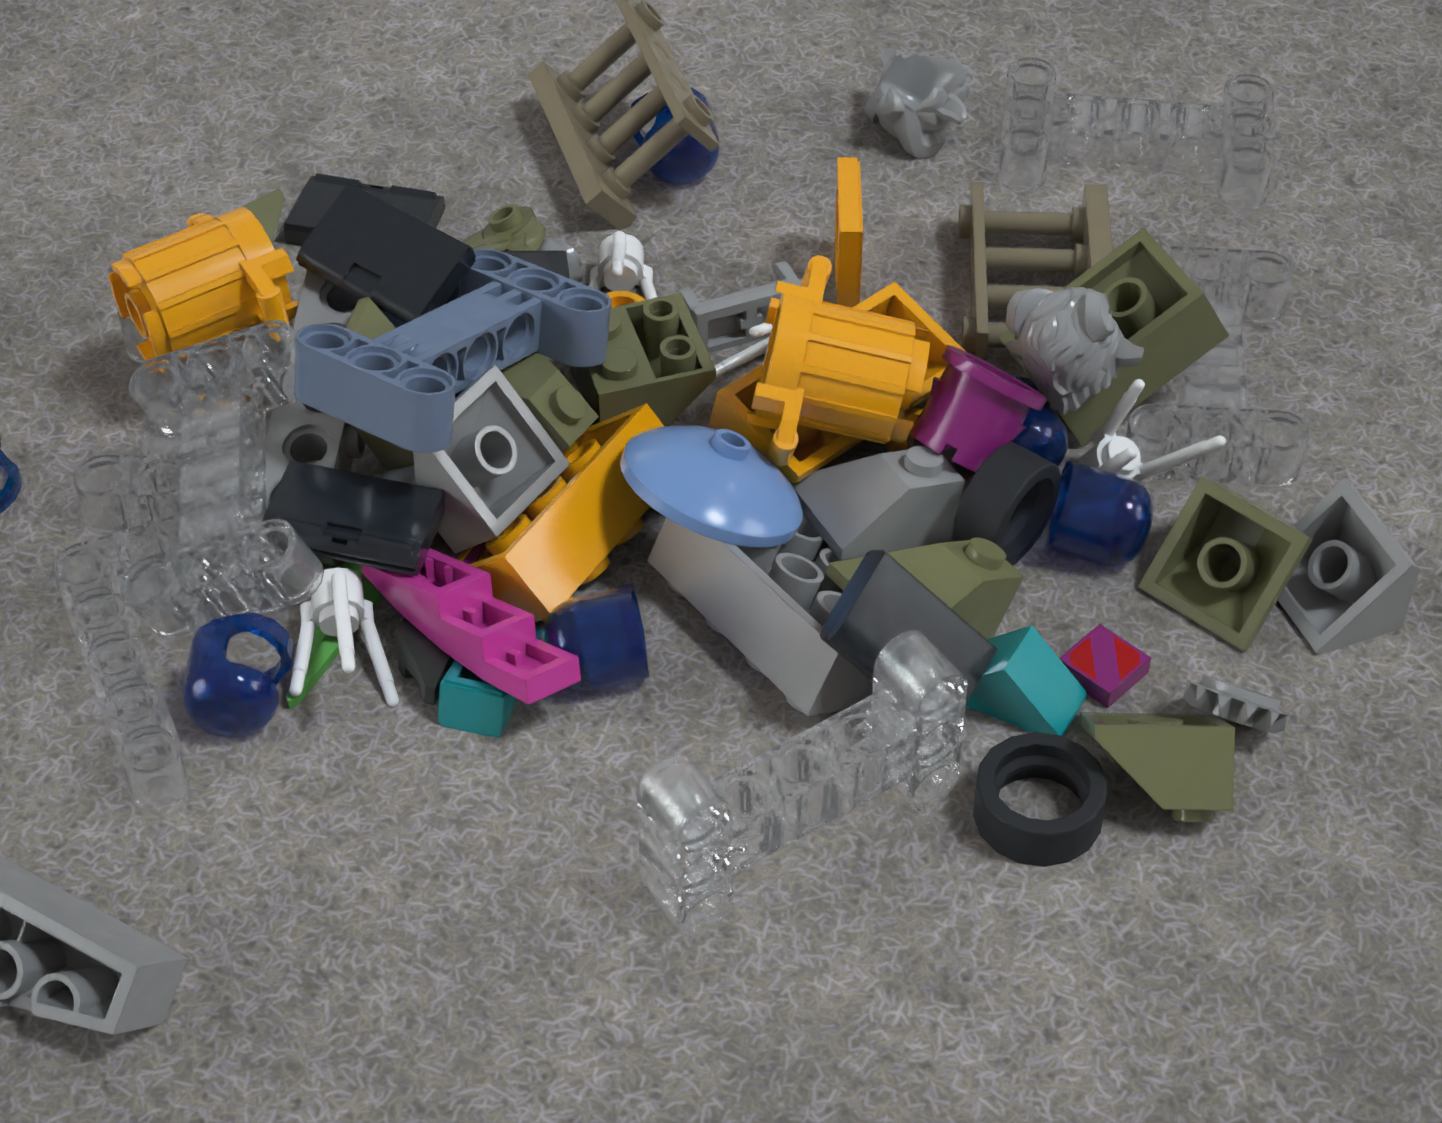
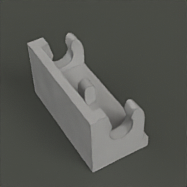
[676,261,802,353]

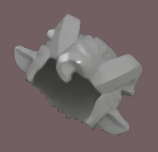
[864,48,974,159]
[1006,287,1144,415]

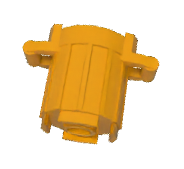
[108,207,299,369]
[745,255,930,467]

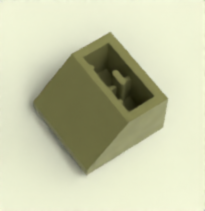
[570,293,716,426]

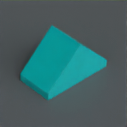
[965,625,1087,737]

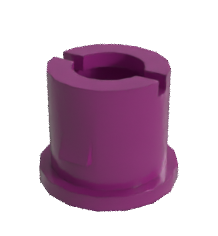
[911,345,1047,472]

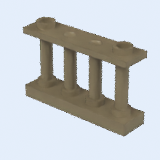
[528,0,719,229]
[958,182,1113,361]

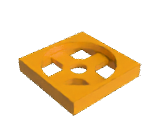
[834,157,863,307]

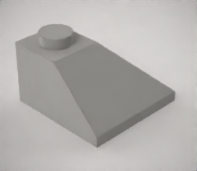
[413,364,570,554]
[791,446,965,560]

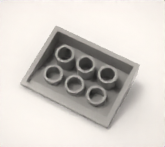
[647,514,882,716]

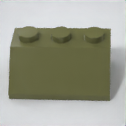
[999,227,1229,446]

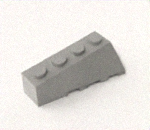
[0,856,188,1035]

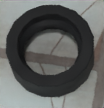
[953,442,1062,566]
[973,732,1108,867]

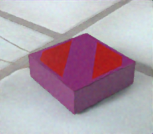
[1059,624,1151,708]

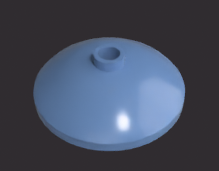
[620,425,803,548]

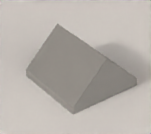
[1278,478,1419,655]

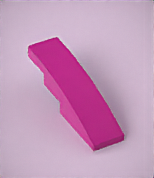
[361,549,581,705]

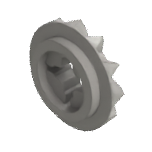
[1183,674,1291,734]

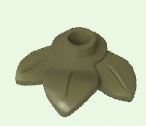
[462,204,546,251]

